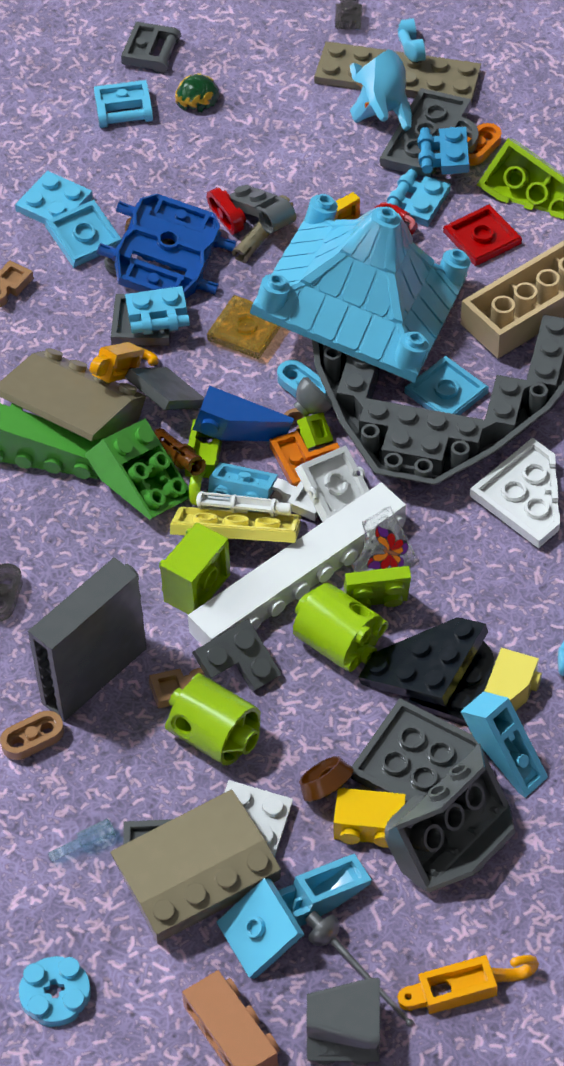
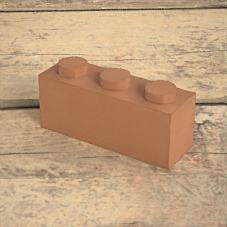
[182,970,280,1066]

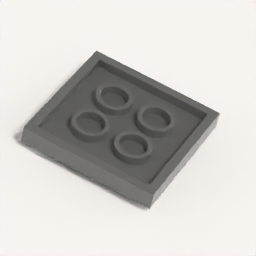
[351,698,484,804]

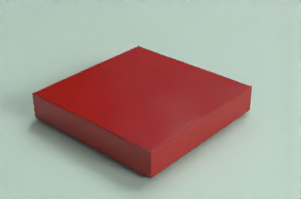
[443,204,522,266]

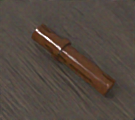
[154,428,206,476]

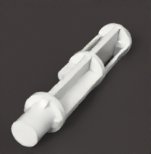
[196,491,292,517]

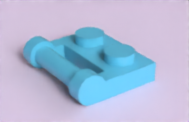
[94,80,153,128]

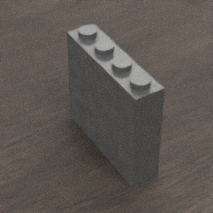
[28,557,147,722]

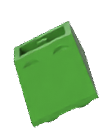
[85,418,189,520]

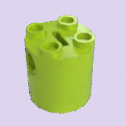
[293,583,388,672]
[165,673,261,765]

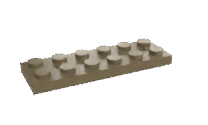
[314,41,481,105]

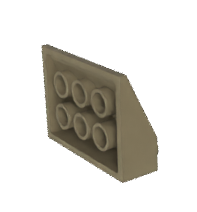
[0,348,146,441]
[110,789,281,943]

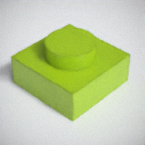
[297,413,333,449]

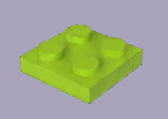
[344,566,411,608]

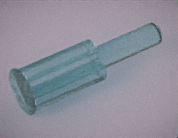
[48,818,116,861]

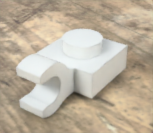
[271,478,318,521]

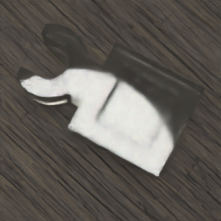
[335,0,362,30]

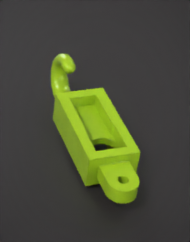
[185,419,222,506]

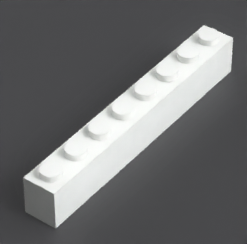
[188,482,406,646]

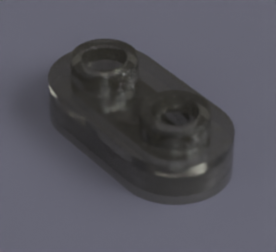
[0,563,23,621]

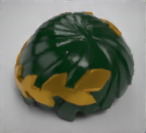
[175,73,220,113]

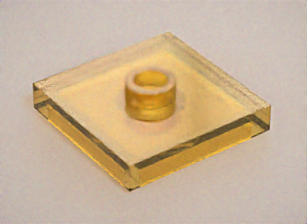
[207,295,281,359]

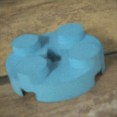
[19,957,91,1027]

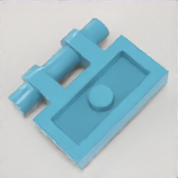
[387,169,451,227]
[125,286,190,335]

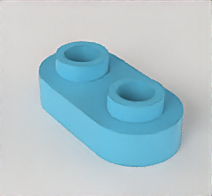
[277,360,328,398]

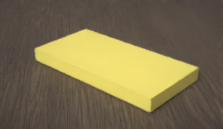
[170,507,301,543]

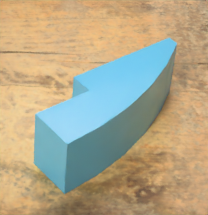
[278,853,372,927]

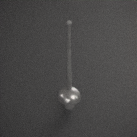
[305,911,413,1027]

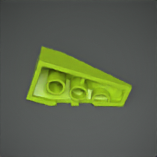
[477,138,564,219]

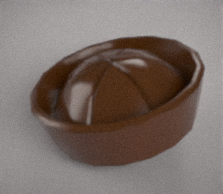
[299,756,354,802]

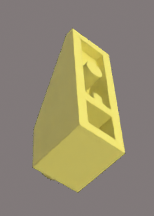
[470,648,542,734]

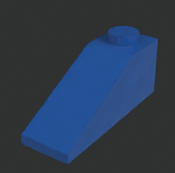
[192,385,294,442]

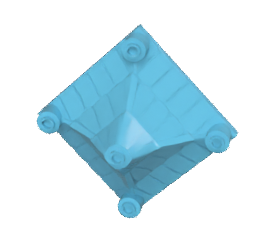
[250,194,471,383]

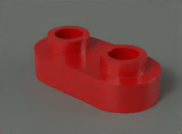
[206,187,246,235]

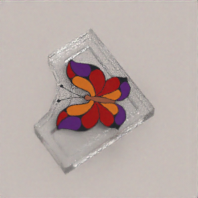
[351,506,420,572]

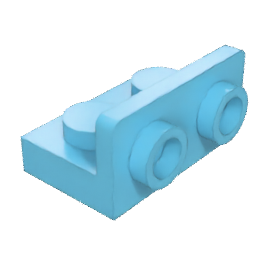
[208,462,278,512]

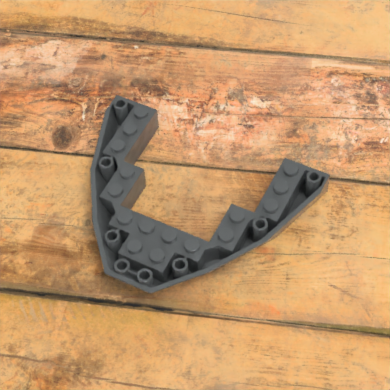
[312,315,564,485]

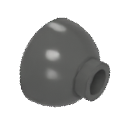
[293,377,333,417]

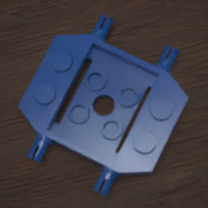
[97,193,237,299]

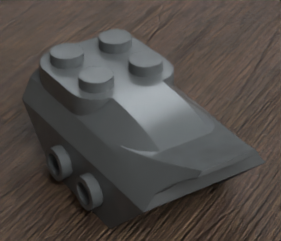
[385,744,515,893]

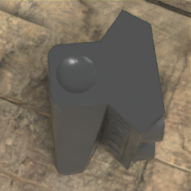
[307,978,380,1065]

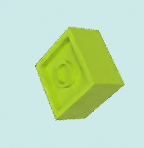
[159,522,231,614]

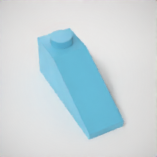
[460,691,548,798]

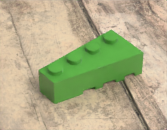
[0,403,106,479]

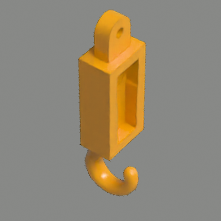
[89,342,159,383]
[397,955,539,1014]

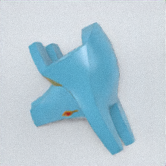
[350,49,412,131]

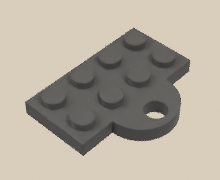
[379,88,479,177]

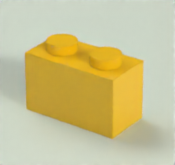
[333,788,406,848]

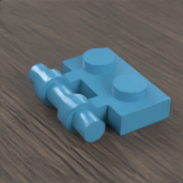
[417,127,469,175]

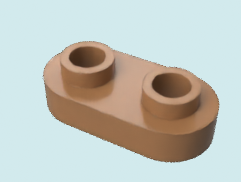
[0,711,64,760]

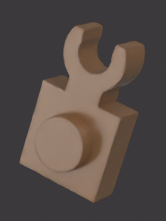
[0,260,34,307]
[149,668,205,709]

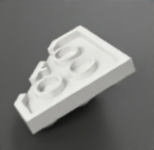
[470,437,560,548]

